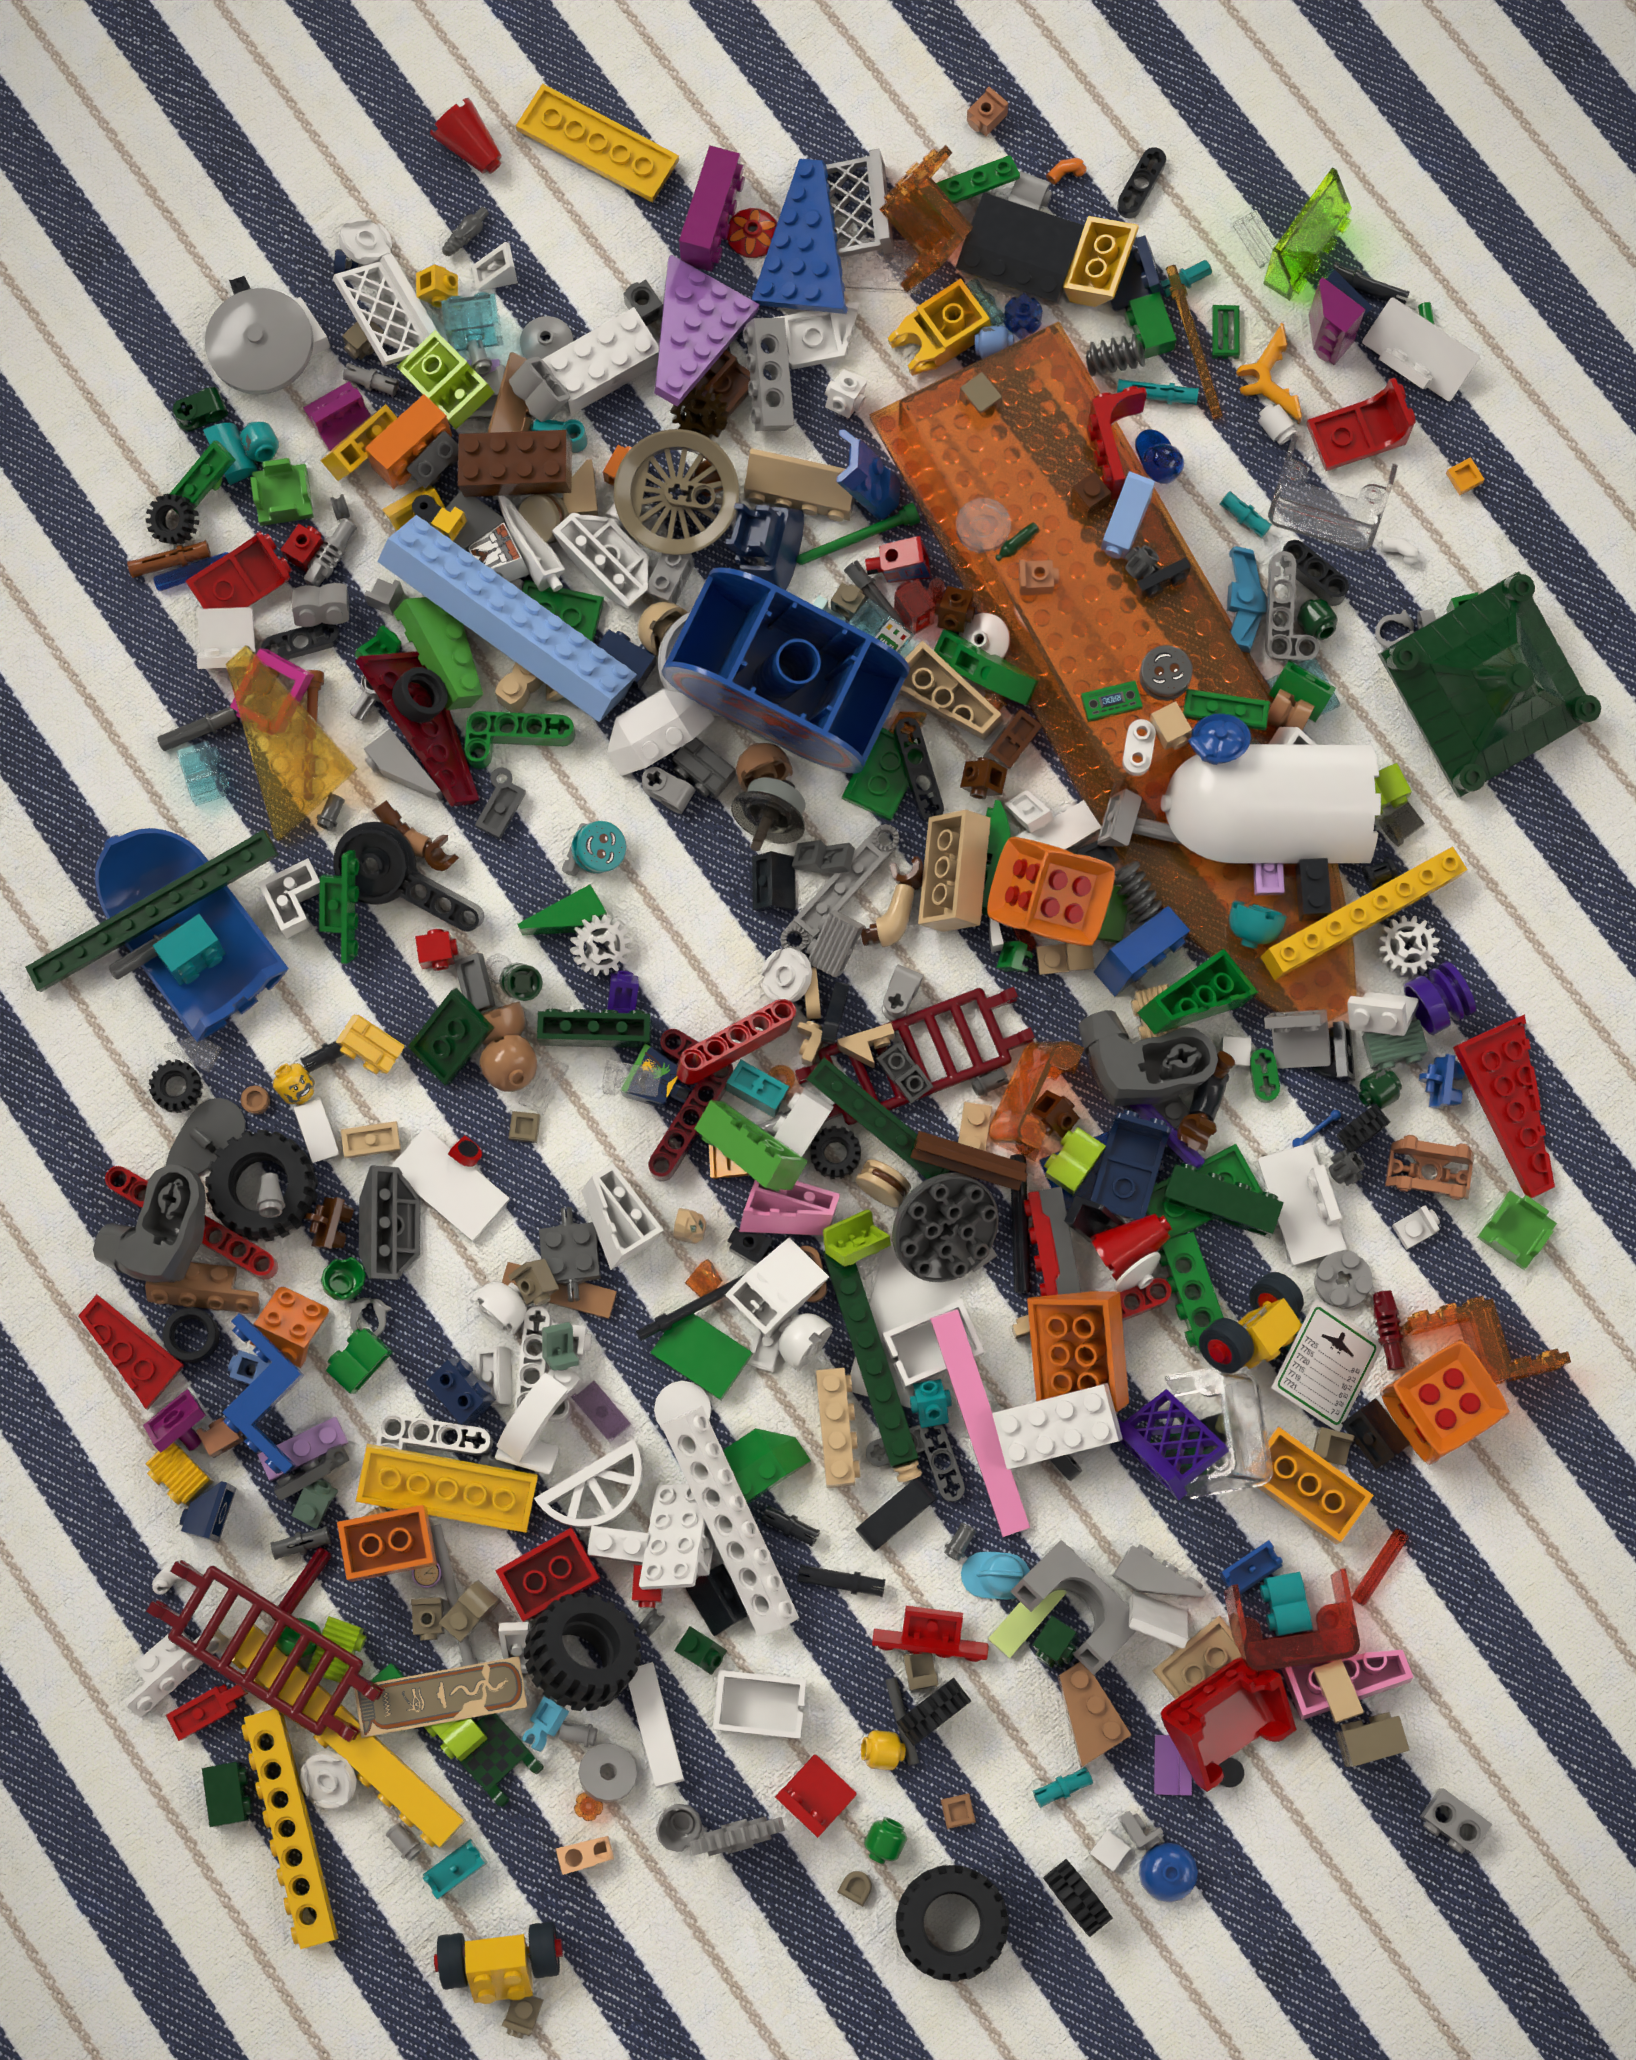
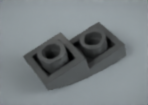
[875,1042,933,1103]

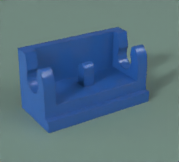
[1219,1540,1283,1598]

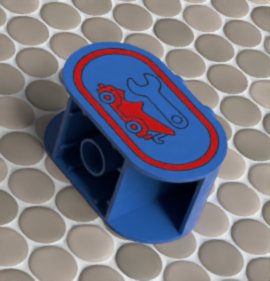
[662,568,910,773]

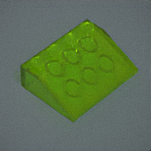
[1263,167,1352,301]

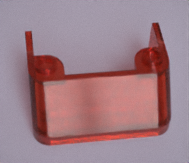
[1224,1568,1360,1672]

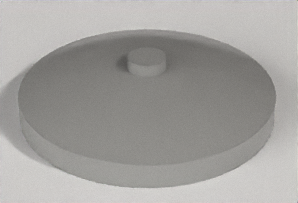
[205,288,314,395]

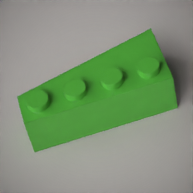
[393,597,483,710]
[694,1100,808,1192]

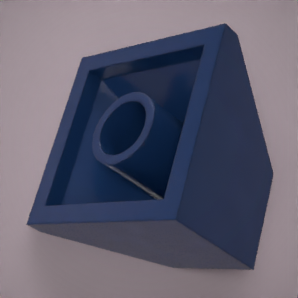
[179,1481,237,1543]

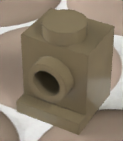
[342,319,385,360]
[831,583,868,624]
[508,1259,559,1306]
[411,1597,445,1641]

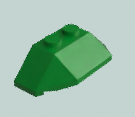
[723,1428,811,1505]

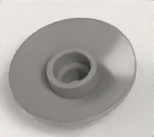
[520,316,573,359]

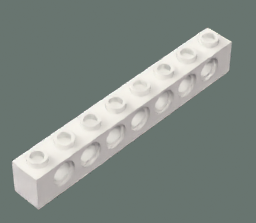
[661,1406,799,1637]

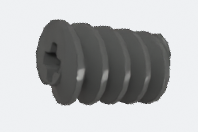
[1086,334,1145,377]
[1113,861,1163,925]

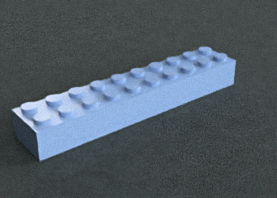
[377,515,637,722]

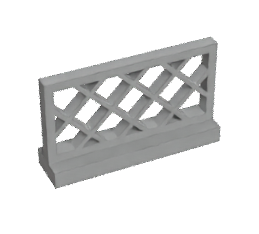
[826,148,895,258]

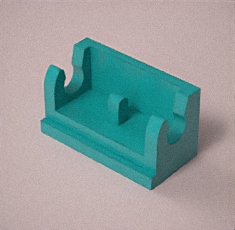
[726,1059,789,1118]
[423,1839,488,1899]

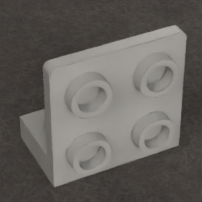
[1264,1009,1331,1069]

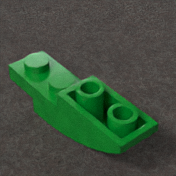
[934,629,1039,705]
[982,800,1011,915]

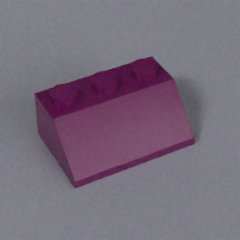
[1309,277,1366,365]

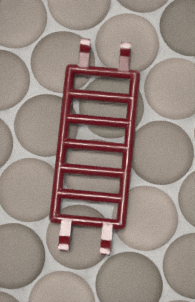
[795,987,1035,1125]
[146,1560,385,1742]

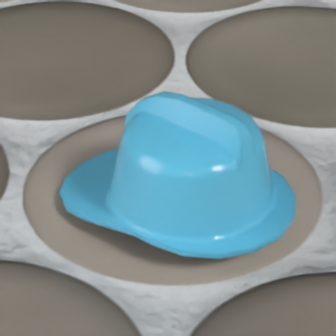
[961,1552,1030,1600]

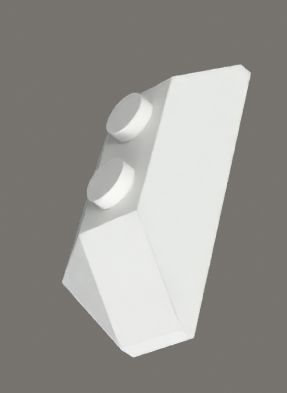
[552,513,648,609]
[607,689,715,776]

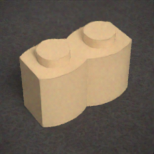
[495,662,544,713]

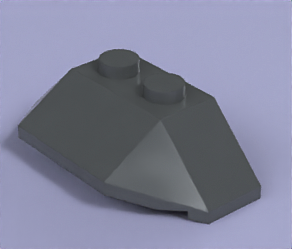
[359,1165,420,1280]

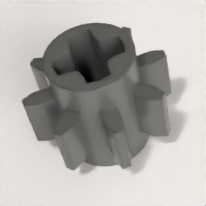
[1125,545,1160,580]
[1329,1149,1365,1186]

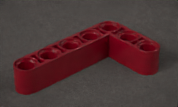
[648,1029,733,1181]

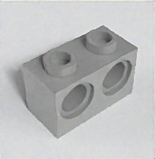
[1420,1788,1492,1854]

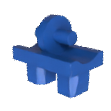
[1419,1054,1465,1108]

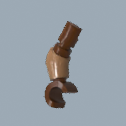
[372,800,459,871]

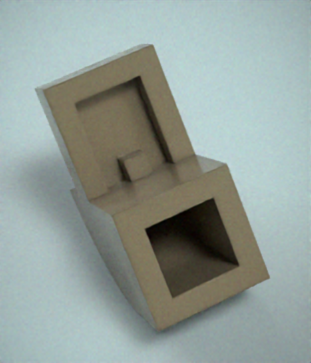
[439,1580,501,1643]

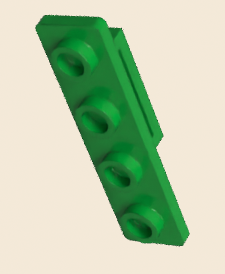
[913,155,1020,215]
[319,850,359,964]

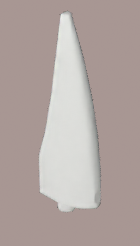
[497,495,565,592]

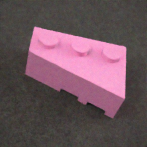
[739,1180,840,1236]

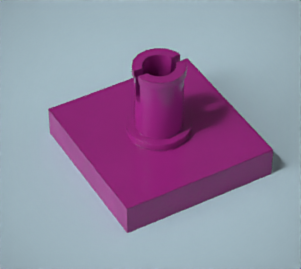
[143,1388,206,1453]

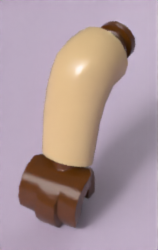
[861,856,924,947]

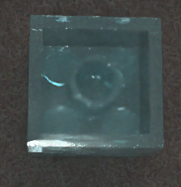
[441,292,504,351]

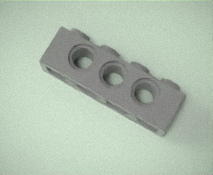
[743,318,794,431]

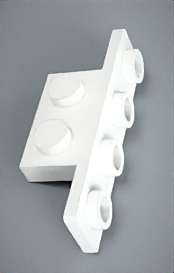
[124,1629,229,1717]

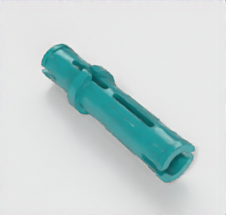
[1117,379,1199,406]

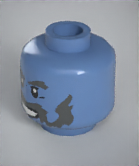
[975,325,1015,362]

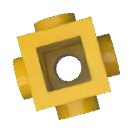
[416,264,458,308]

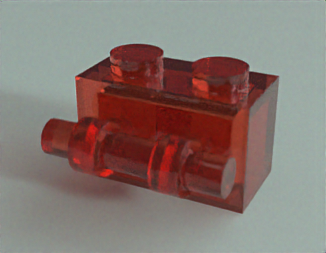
[894,578,945,636]

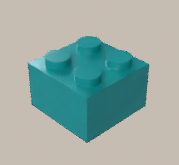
[152,914,226,986]

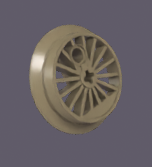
[614,429,739,555]

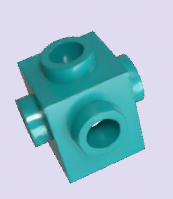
[909,1379,952,1428]

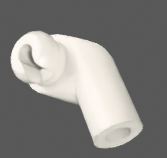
[1381,539,1419,565]
[152,1566,185,1595]

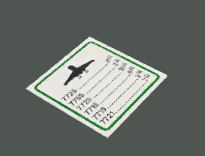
[1271,1299,1382,1432]

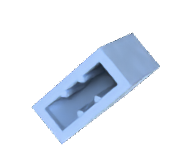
[1101,471,1155,559]

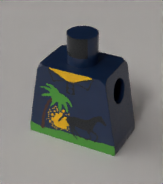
[621,1044,692,1109]

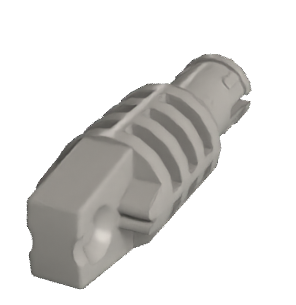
[304,518,357,587]

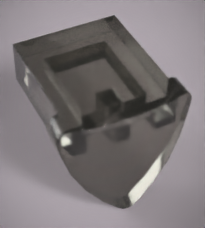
[1379,802,1425,847]

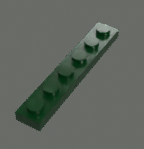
[806,1057,950,1179]

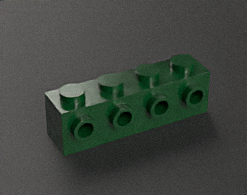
[537,1008,652,1048]
[1162,1163,1284,1239]

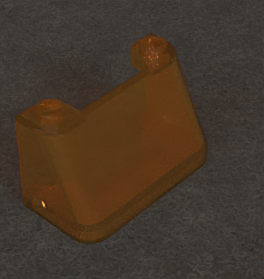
[989,1041,1084,1162]

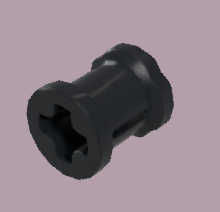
[1362,857,1398,890]

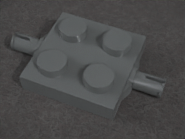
[539,1207,601,1302]

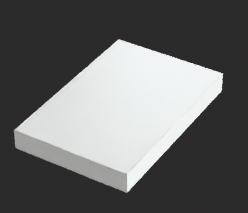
[1129,1591,1188,1648]

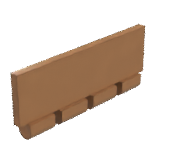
[487,352,533,433]

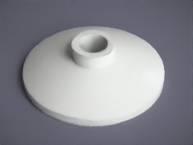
[959,613,1010,658]
[1114,1252,1161,1292]

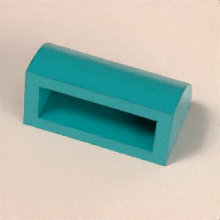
[203,423,259,485]

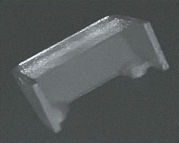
[1268,434,1398,551]
[1165,1368,1273,1499]

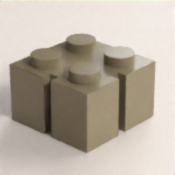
[1335,1712,1410,1767]

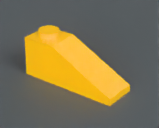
[320,404,397,481]

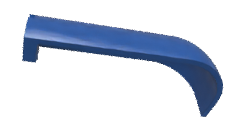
[95,828,289,1042]

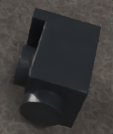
[727,1227,773,1266]

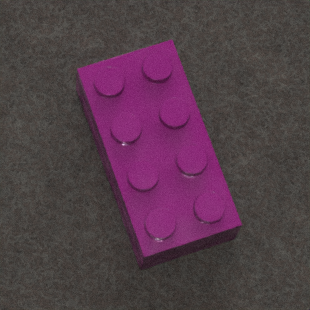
[679,145,745,272]

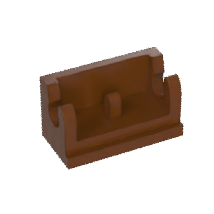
[983,709,1042,769]

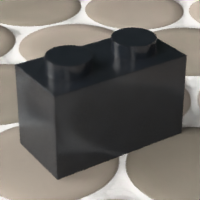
[1295,858,1332,921]

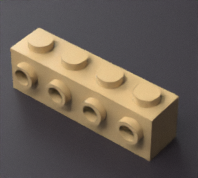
[816,1368,860,1488]

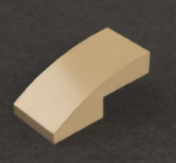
[1313,1659,1364,1723]

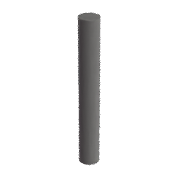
[885,1677,920,1766]

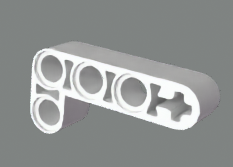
[515,1306,572,1422]
[376,1414,493,1456]

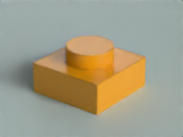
[1446,457,1485,496]

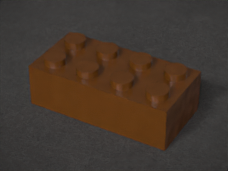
[458,430,572,497]

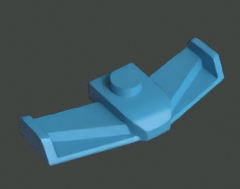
[1224,546,1267,653]

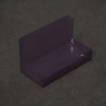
[571,1381,631,1443]

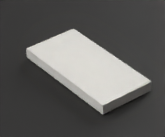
[390,1127,510,1242]

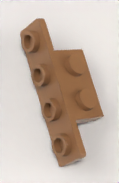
[145,1262,260,1314]

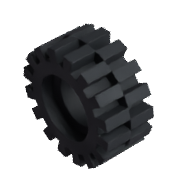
[145,494,199,545]
[149,1059,203,1113]
[1336,1104,1390,1153]
[810,1126,861,1179]

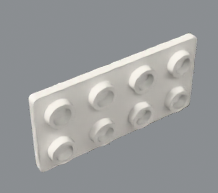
[1362,298,1480,401]
[1258,1143,1346,1266]
[639,1484,714,1590]

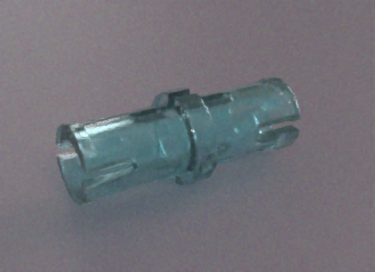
[966,279,1005,326]

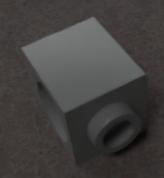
[623,280,663,326]

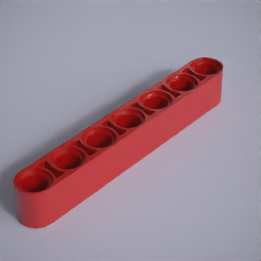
[105,1166,278,1280]

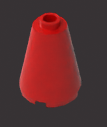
[430,98,502,174]
[1090,1213,1173,1282]

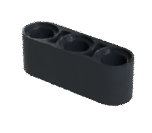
[1280,540,1349,606]
[855,1477,937,1552]

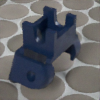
[725,503,804,590]

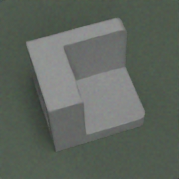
[364,578,404,616]

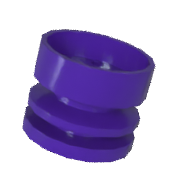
[1403,961,1476,1035]

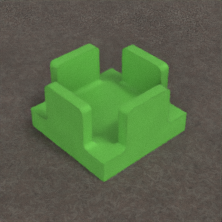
[250,458,314,526]
[1477,1191,1557,1270]

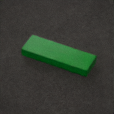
[170,440,236,515]
[1183,689,1270,731]

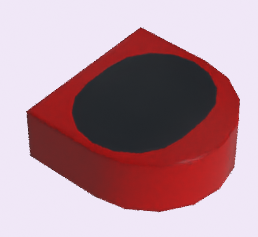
[448,1135,482,1167]

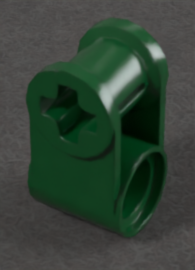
[173,387,228,432]

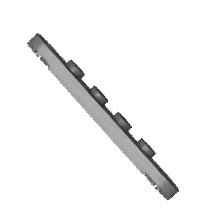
[780,824,899,952]

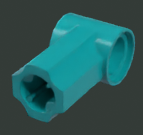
[532,419,588,453]

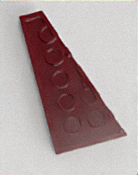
[355,651,479,807]

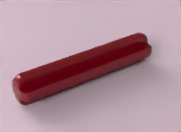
[271,1547,331,1621]

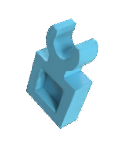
[522,1696,570,1752]

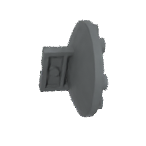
[892,1173,999,1282]

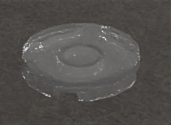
[956,498,1011,553]

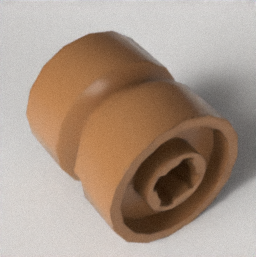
[1267,689,1315,730]

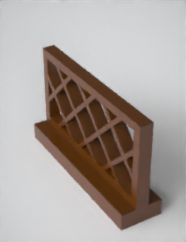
[910,1131,1028,1191]

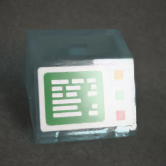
[848,598,915,653]

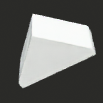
[472,242,518,291]

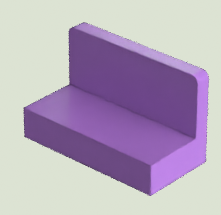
[1154,1735,1192,1796]

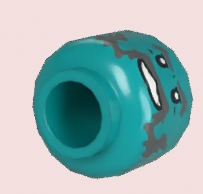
[240,422,279,462]

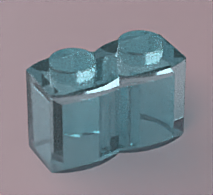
[176,741,230,806]

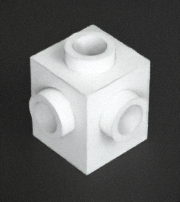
[825,369,868,418]

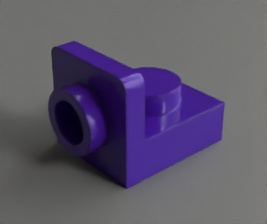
[607,971,639,1013]

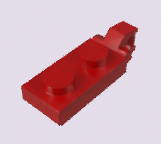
[165,1684,248,1741]

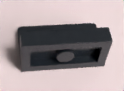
[752,851,796,912]
[1064,1196,1125,1243]
[1341,1398,1410,1470]
[685,1564,748,1636]

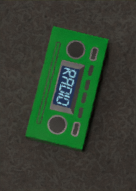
[1081,680,1143,722]

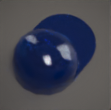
[1135,429,1185,484]

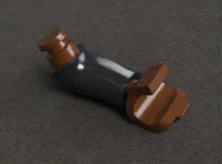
[1177,1051,1235,1152]

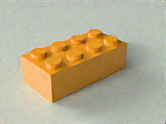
[1242,1426,1374,1545]

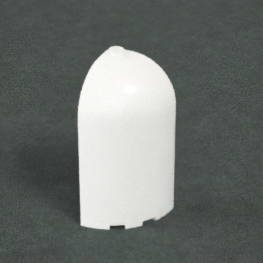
[1161,744,1381,863]

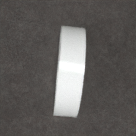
[534,1439,643,1529]

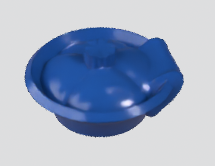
[1188,713,1251,765]

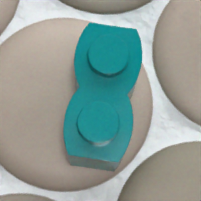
[1260,1571,1313,1636]

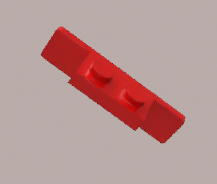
[872,1605,988,1662]

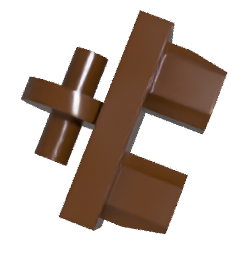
[304,1197,354,1249]

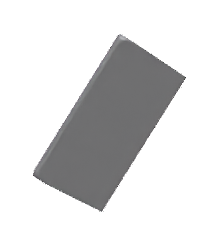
[1097,789,1142,847]

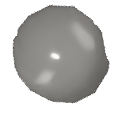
[656,1804,702,1852]

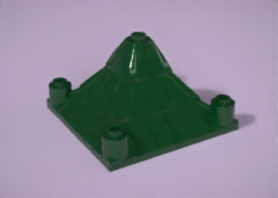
[1378,571,1601,798]

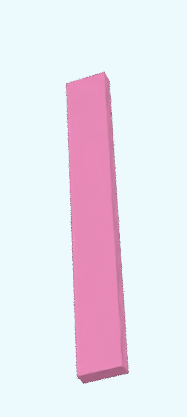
[930,1309,1030,1537]

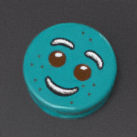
[571,821,626,874]

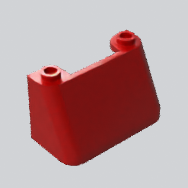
[1161,1656,1297,1792]

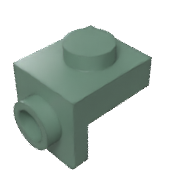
[542,1322,579,1371]
[291,1479,338,1529]

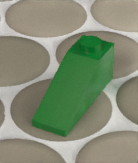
[517,884,607,935]

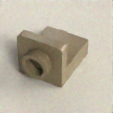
[502,1996,544,2039]

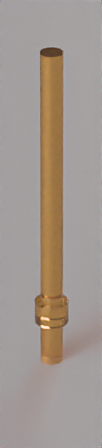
[1166,265,1223,420]

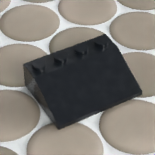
[956,192,1084,304]

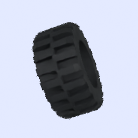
[205,1130,318,1242]
[524,1593,641,1711]
[896,1865,1009,1982]

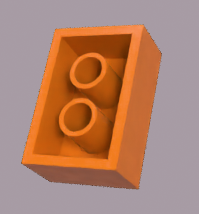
[365,394,452,489]
[337,1505,437,1582]

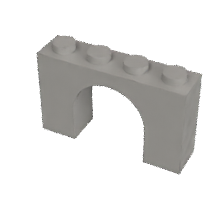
[1010,1540,1136,1675]

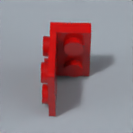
[775,1754,857,1838]

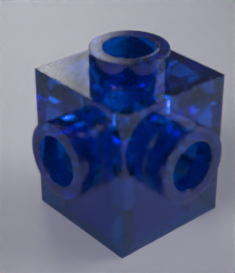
[1003,293,1043,341]

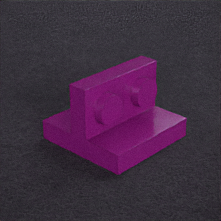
[303,381,371,452]

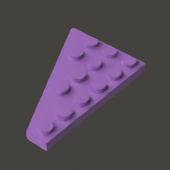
[654,255,760,407]

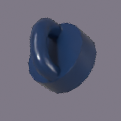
[334,249,359,274]

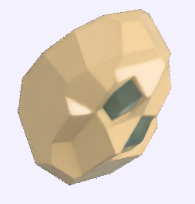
[673,1208,706,1244]

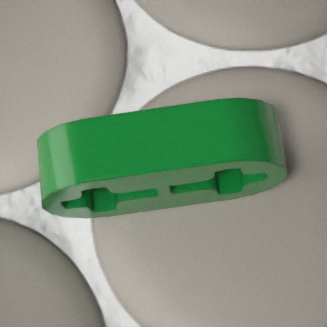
[1249,1049,1280,1103]

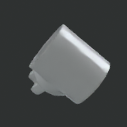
[350,674,381,721]

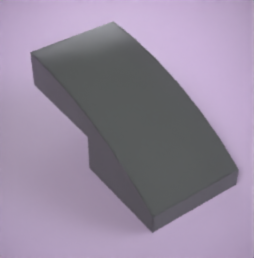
[792,840,855,873]

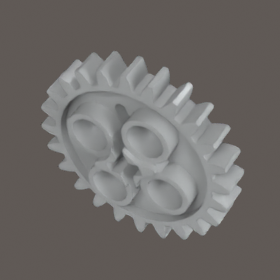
[689,1816,785,1856]

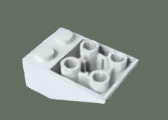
[725,1238,829,1338]

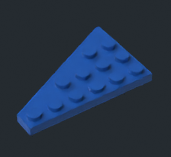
[751,159,848,314]

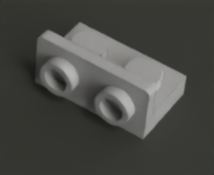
[646,553,695,604]

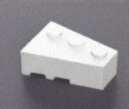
[581,1164,663,1270]

